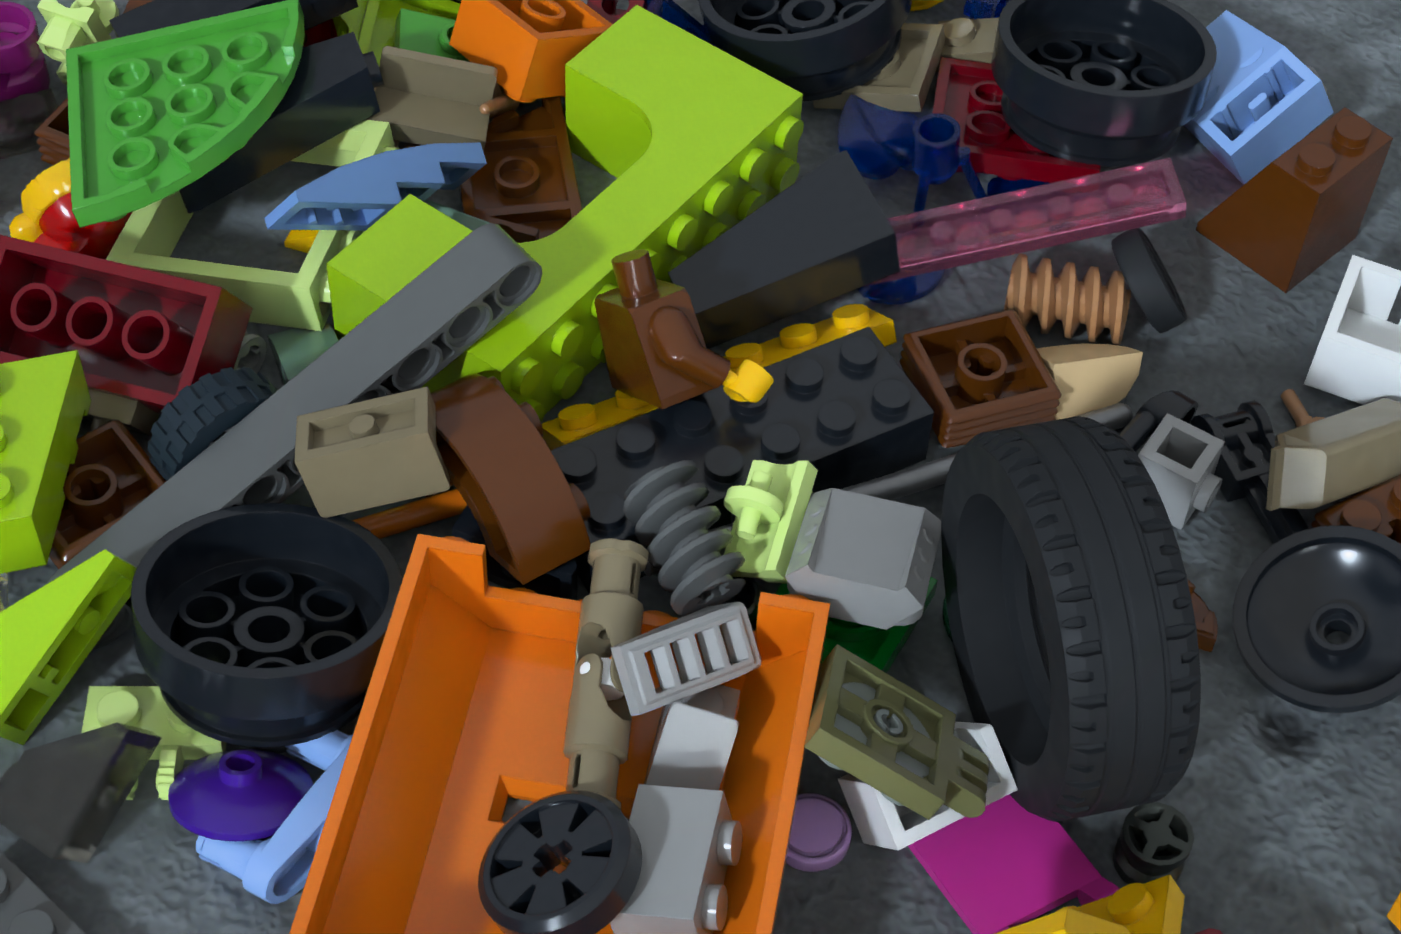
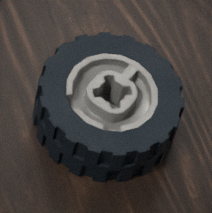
[148,367,278,481]

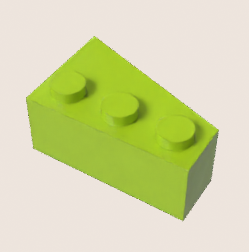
[0,350,91,574]

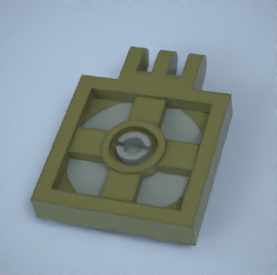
[804,644,990,820]

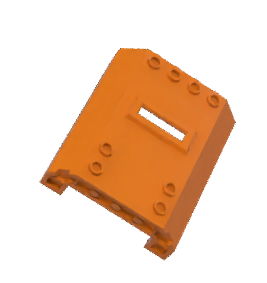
[289,534,830,934]

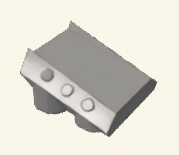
[785,488,941,630]

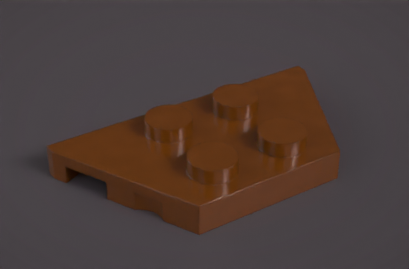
[459,96,582,243]

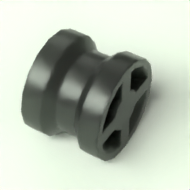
[1112,802,1194,884]

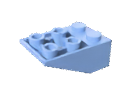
[1184,10,1334,185]

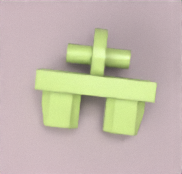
[37,0,119,85]
[724,460,818,583]

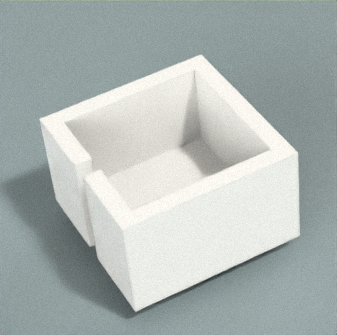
[1304,255,1401,405]

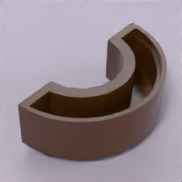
[425,374,591,585]

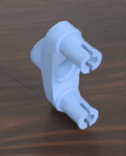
[196,730,353,904]

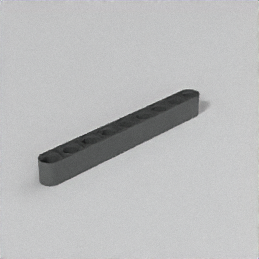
[47,223,542,649]

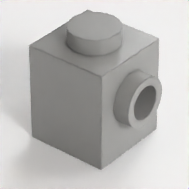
[1138,413,1225,530]

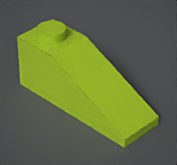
[0,549,137,745]

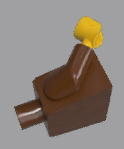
[594,249,774,409]

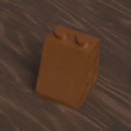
[1196,107,1393,293]

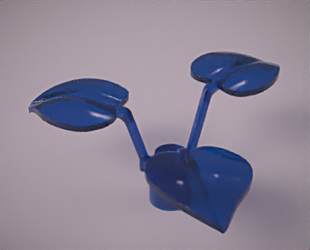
[838,94,1091,305]

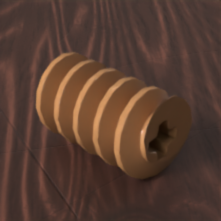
[1003,253,1131,346]

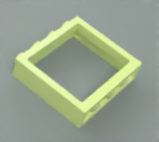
[106,120,399,331]

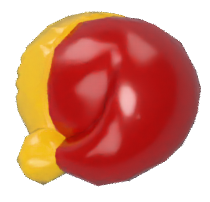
[9,158,132,260]

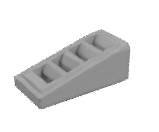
[611,602,762,716]

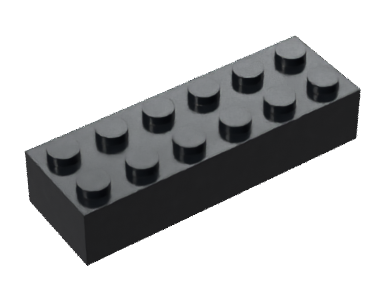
[551,327,934,594]

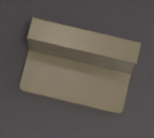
[370,46,498,152]
[294,386,450,518]

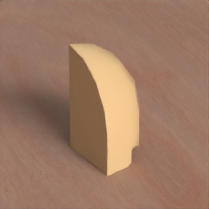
[1036,343,1143,420]

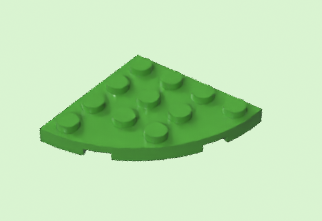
[66,0,305,228]

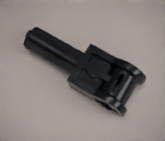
[1191,400,1309,544]

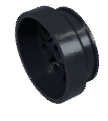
[698,0,912,101]
[991,0,1217,166]
[131,503,403,747]

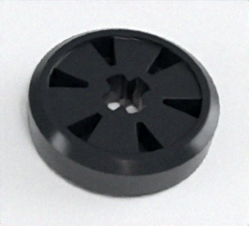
[478,791,642,934]

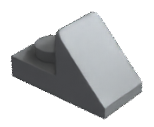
[644,672,740,790]

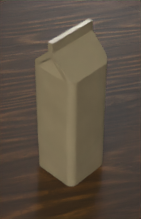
[1266,398,1401,511]

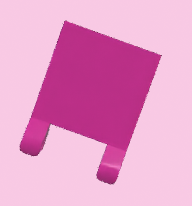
[908,794,1120,934]

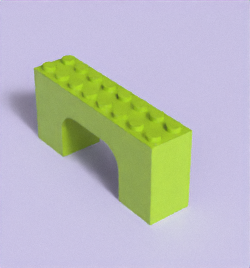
[326,5,804,422]

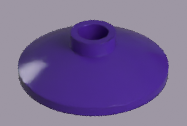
[168,749,313,841]

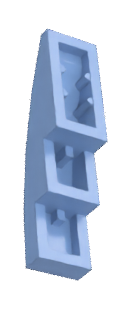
[264,142,487,231]

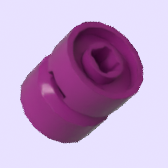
[0,1,50,110]

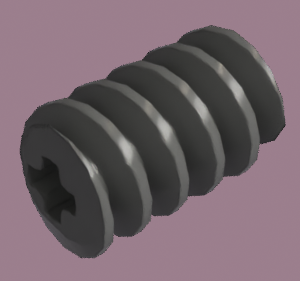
[623,460,746,616]

